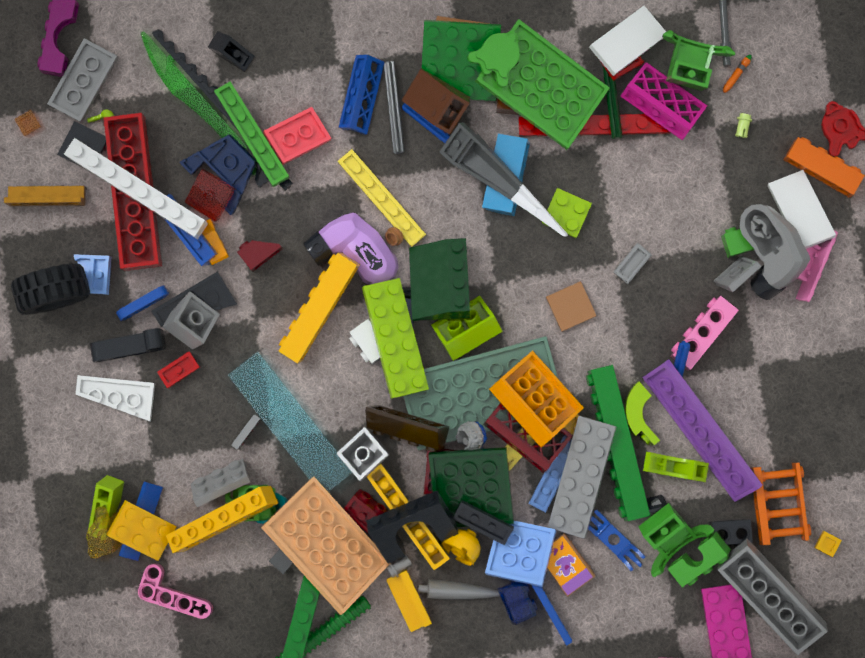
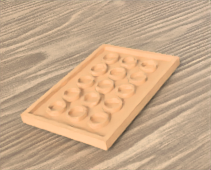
[261,476,390,615]

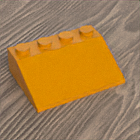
[489,350,584,447]

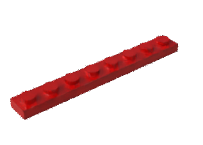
[518,114,671,137]

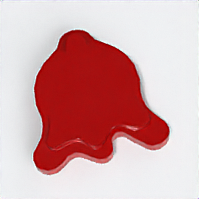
[821,101,865,157]

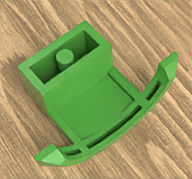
[662,30,735,91]
[638,503,714,577]

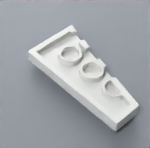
[76,375,155,421]

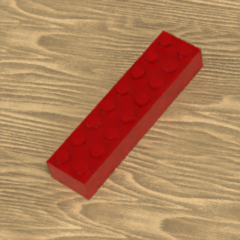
[103,113,162,271]

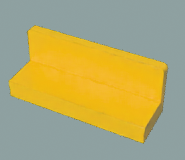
[386,569,432,632]

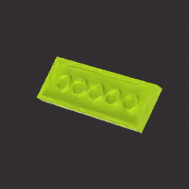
[362,278,429,399]

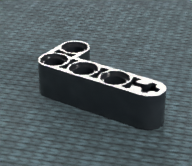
[89,328,166,363]

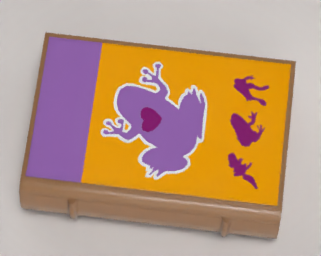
[547,533,596,597]

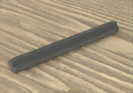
[384,61,405,154]

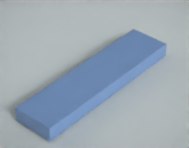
[528,435,572,513]

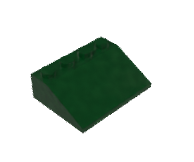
[409,238,470,321]

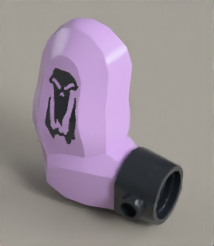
[303,213,398,285]

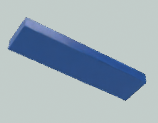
[119,481,163,561]
[532,585,572,646]

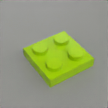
[542,188,592,238]

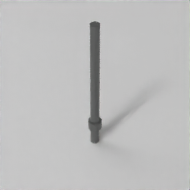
[719,0,732,67]

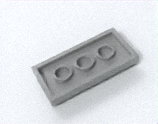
[47,38,118,123]

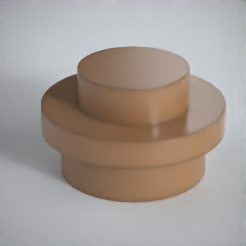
[385,227,403,246]

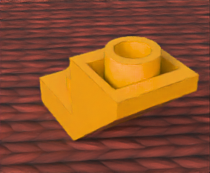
[202,218,229,265]

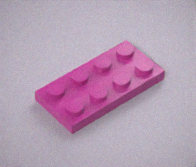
[701,584,752,658]

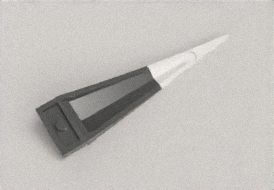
[440,122,568,237]

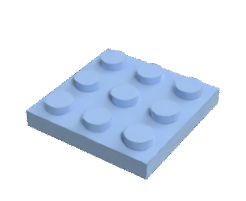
[485,521,556,587]

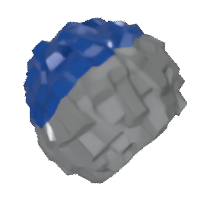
[456,421,487,450]

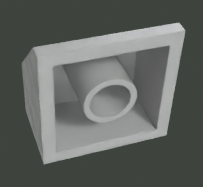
[163,292,220,349]
[336,427,389,482]

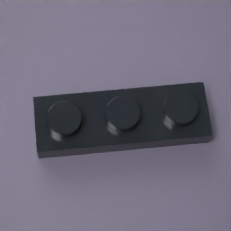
[452,500,514,545]

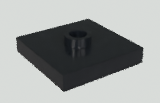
[57,121,106,169]

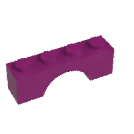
[38,0,79,77]

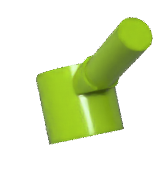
[87,110,114,123]

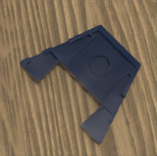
[180,135,257,215]

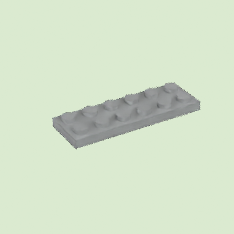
[548,416,617,539]

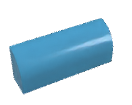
[482,134,530,216]

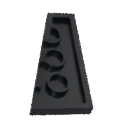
[151,271,237,327]

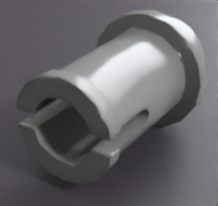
[387,555,413,578]

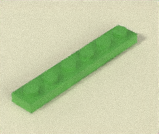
[214,81,290,187]

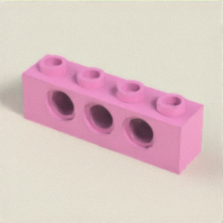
[670,296,739,371]

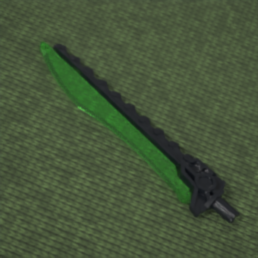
[141,29,293,191]

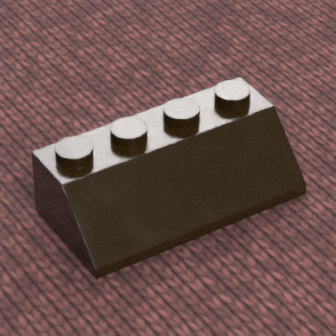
[365,405,450,452]

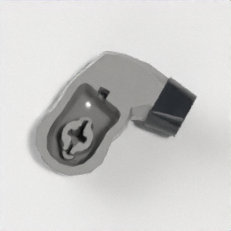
[740,204,810,300]

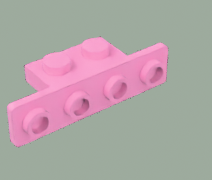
[796,230,838,302]

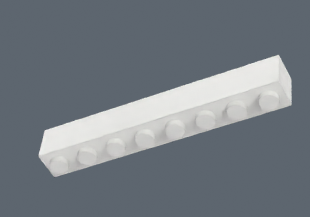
[64,138,208,240]

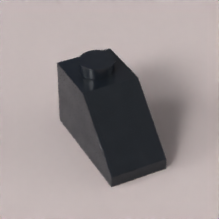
[208,31,255,72]

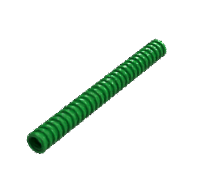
[275,595,371,658]

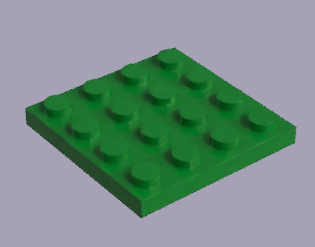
[422,20,501,101]

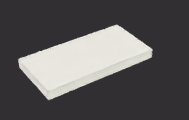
[589,6,666,76]
[768,170,836,249]

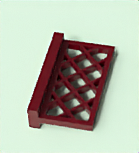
[483,402,573,473]

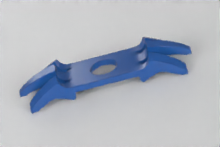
[588,509,646,571]

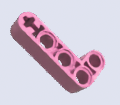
[138,563,213,619]

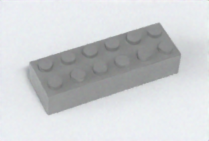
[718,538,828,655]

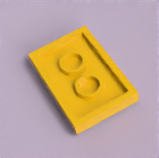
[106,500,177,561]

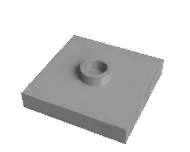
[714,256,761,292]

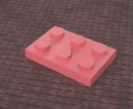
[263,107,332,165]

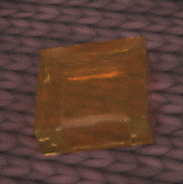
[14,110,41,136]

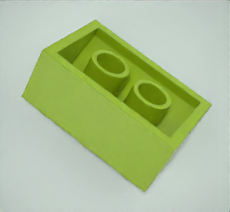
[431,296,503,361]

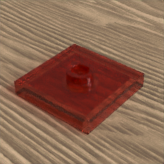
[185,169,235,222]

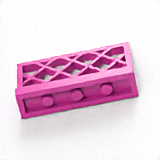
[621,62,707,140]

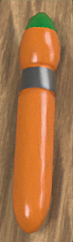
[723,55,752,93]

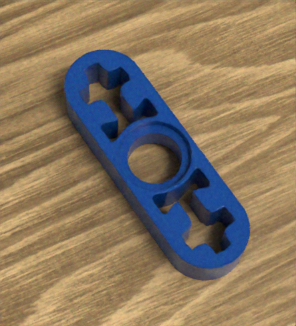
[116,285,169,321]

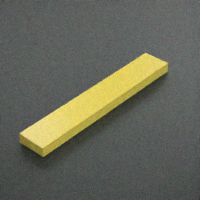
[338,149,426,247]

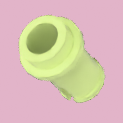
[735,113,752,138]

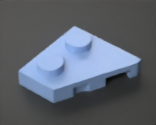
[74,254,112,295]

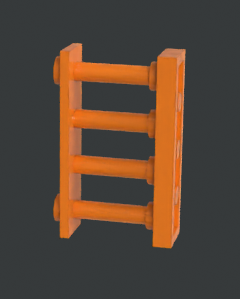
[750,463,811,545]

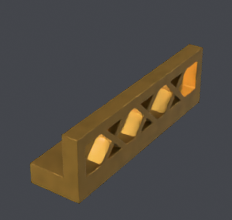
[4,186,85,206]

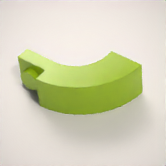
[624,381,660,446]
[643,452,709,482]

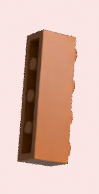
[783,137,865,198]

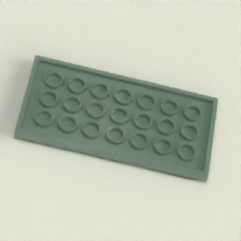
[403,336,558,451]

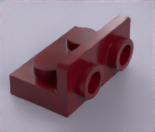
[344,489,388,533]

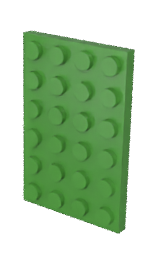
[475,19,610,150]

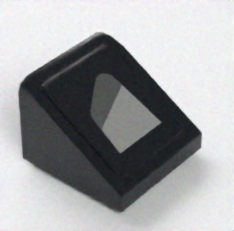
[646,495,667,514]

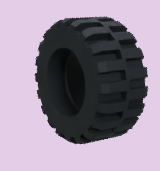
[11,263,90,315]

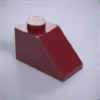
[237,240,283,272]

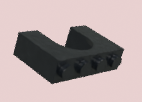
[366,491,458,564]

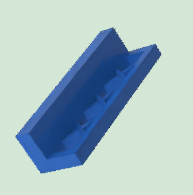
[338,54,385,134]
[165,194,218,266]

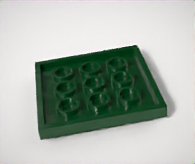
[428,447,514,527]

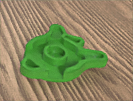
[467,31,520,87]

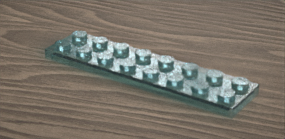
[228,352,352,492]

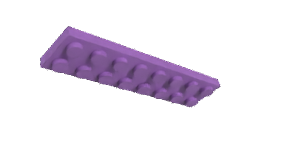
[643,359,762,502]

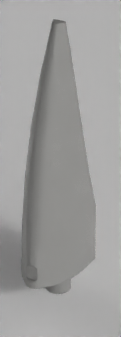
[418,579,505,599]

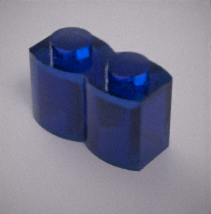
[497,581,537,625]

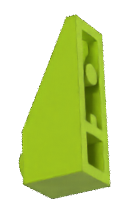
[88,475,124,540]

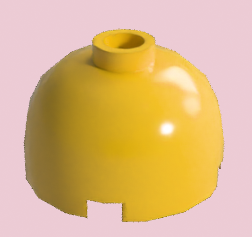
[441,529,481,566]

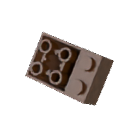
[402,68,470,134]

